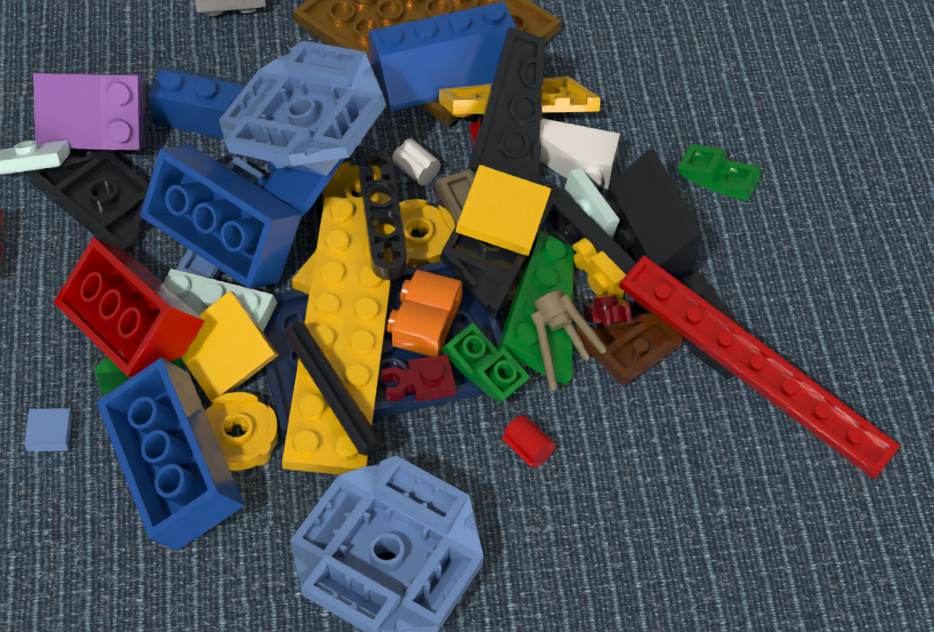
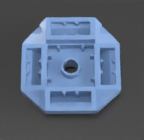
[219,41,386,176]
[290,455,484,632]

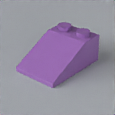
[33,73,146,150]

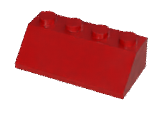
[53,237,205,378]

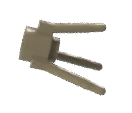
[530,290,606,391]

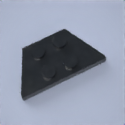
[27,150,149,253]
[440,197,556,318]

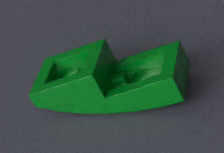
[677,144,761,201]

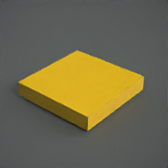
[455,165,551,256]
[181,290,278,402]

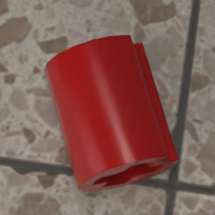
[501,414,556,468]

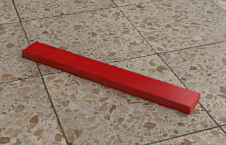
[619,255,900,479]

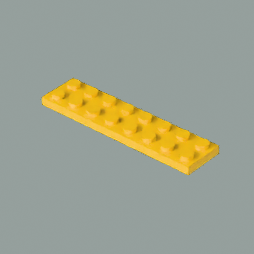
[282,196,400,475]

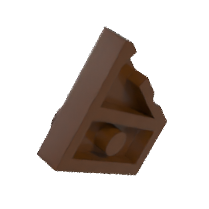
[575,313,683,386]

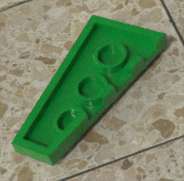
[497,231,573,386]

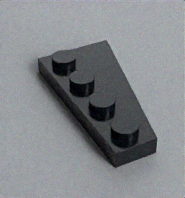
[467,27,545,185]

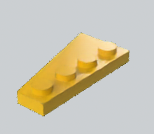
[439,76,600,117]

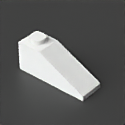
[539,118,620,189]

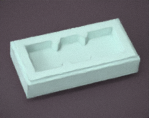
[0,140,71,175]
[563,168,620,238]

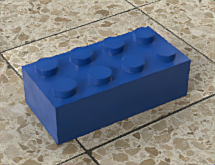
[140,145,302,289]
[96,357,245,551]

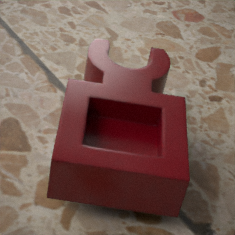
[583,293,632,326]
[382,354,456,402]

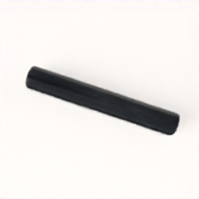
[285,321,380,456]

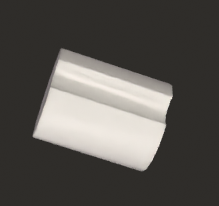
[392,138,441,186]

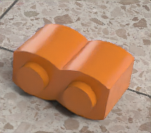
[387,269,462,356]

